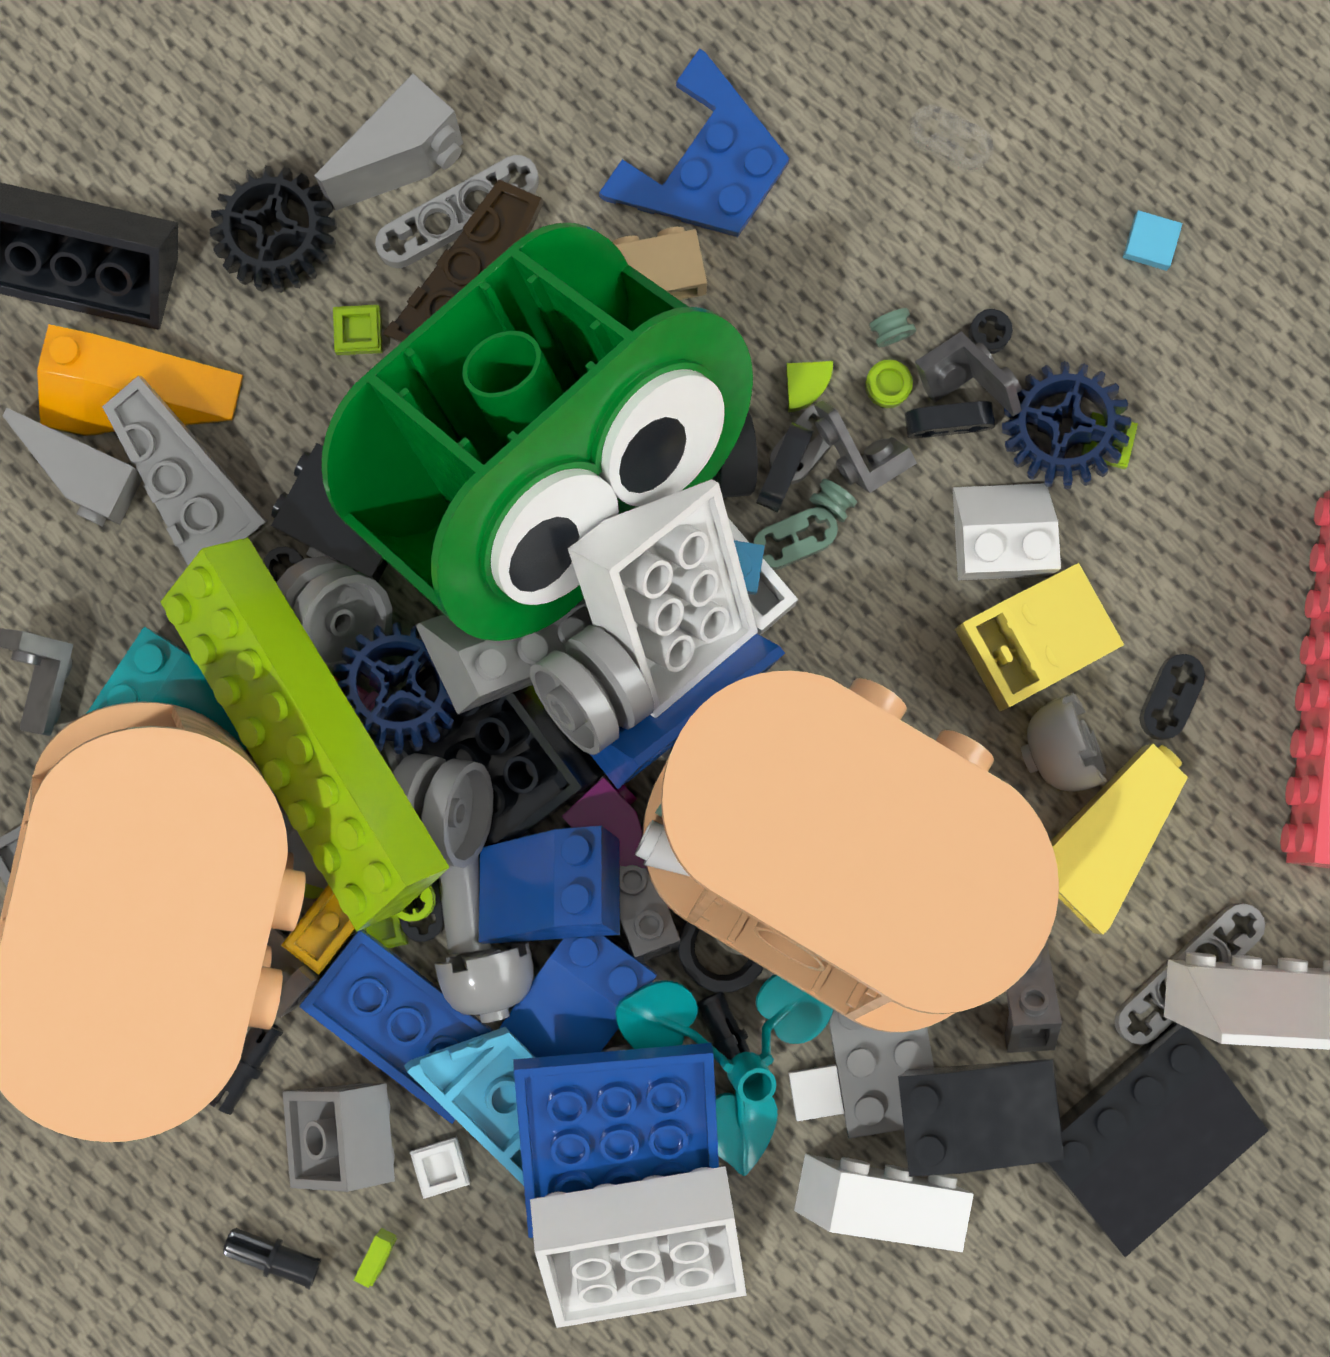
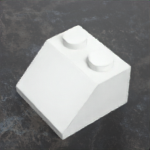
[953,483,1061,580]

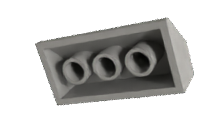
[416,599,593,714]

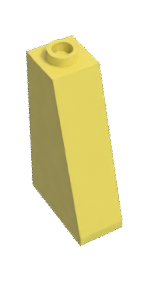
[1051,744,1188,935]

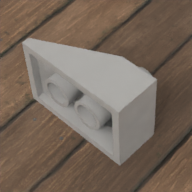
[314,74,463,211]

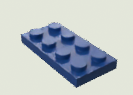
[299,929,494,1124]

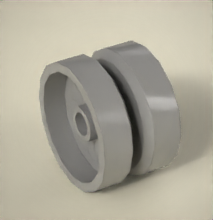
[276,556,392,676]
[530,625,654,755]
[393,753,493,868]

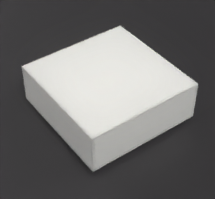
[788,1064,844,1121]
[410,1136,471,1199]

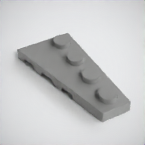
[102,376,268,566]

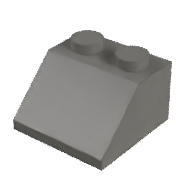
[282,1083,395,1192]

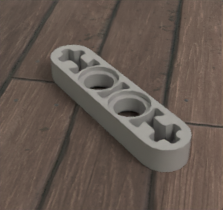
[375,155,539,268]
[1114,903,1265,1045]

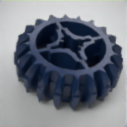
[1002,361,1131,489]
[333,622,457,755]

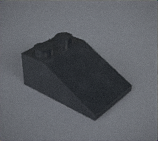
[898,1059,1065,1177]

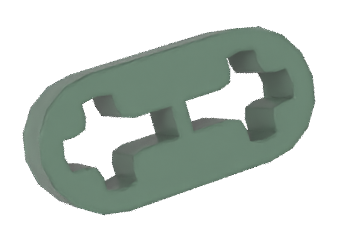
[753,507,838,570]

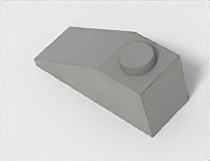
[3,408,142,527]

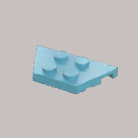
[404,1027,535,1186]

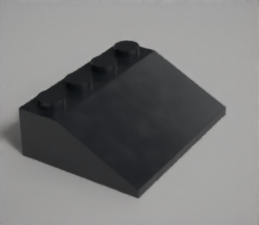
[387,668,605,858]
[1044,1022,1268,1257]

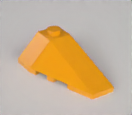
[37,324,243,436]

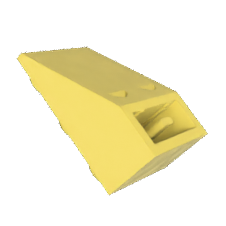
[955,563,1124,711]

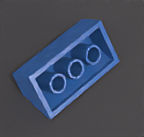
[590,633,785,789]

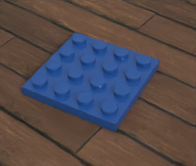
[513,1043,719,1238]

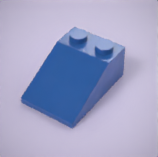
[479,825,620,944]
[499,936,657,1057]

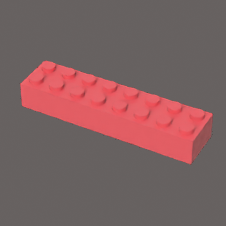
[1280,490,1330,868]

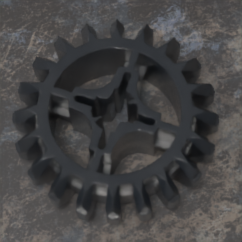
[210,165,337,293]

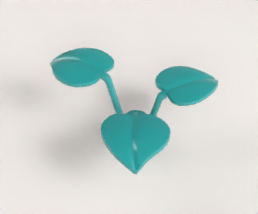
[615,974,834,1176]

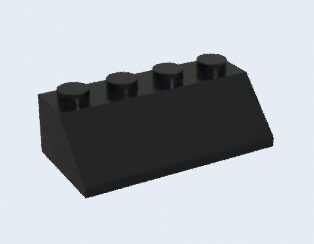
[0,182,178,330]

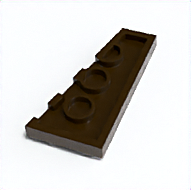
[383,180,544,343]

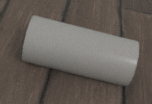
[438,856,491,955]

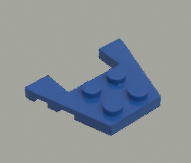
[599,48,790,237]

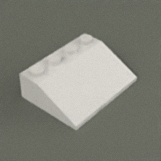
[568,479,758,718]
[1164,952,1330,1050]
[530,1166,747,1328]

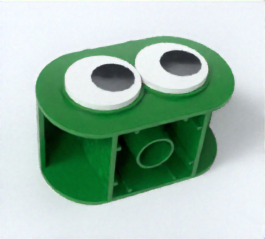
[322,222,753,641]

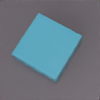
[1123,210,1183,271]

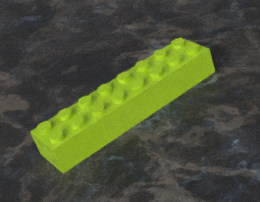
[160,537,450,931]

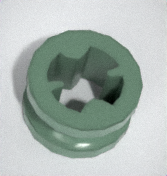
[869,308,916,348]
[810,479,857,522]

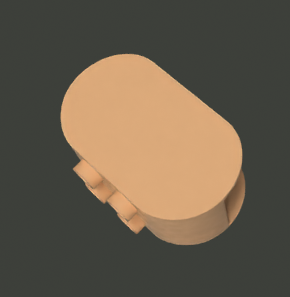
[643,671,1059,1033]
[0,702,306,1142]

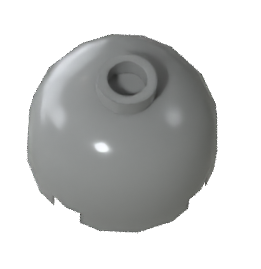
[1021,693,1107,792]
[434,942,533,1023]

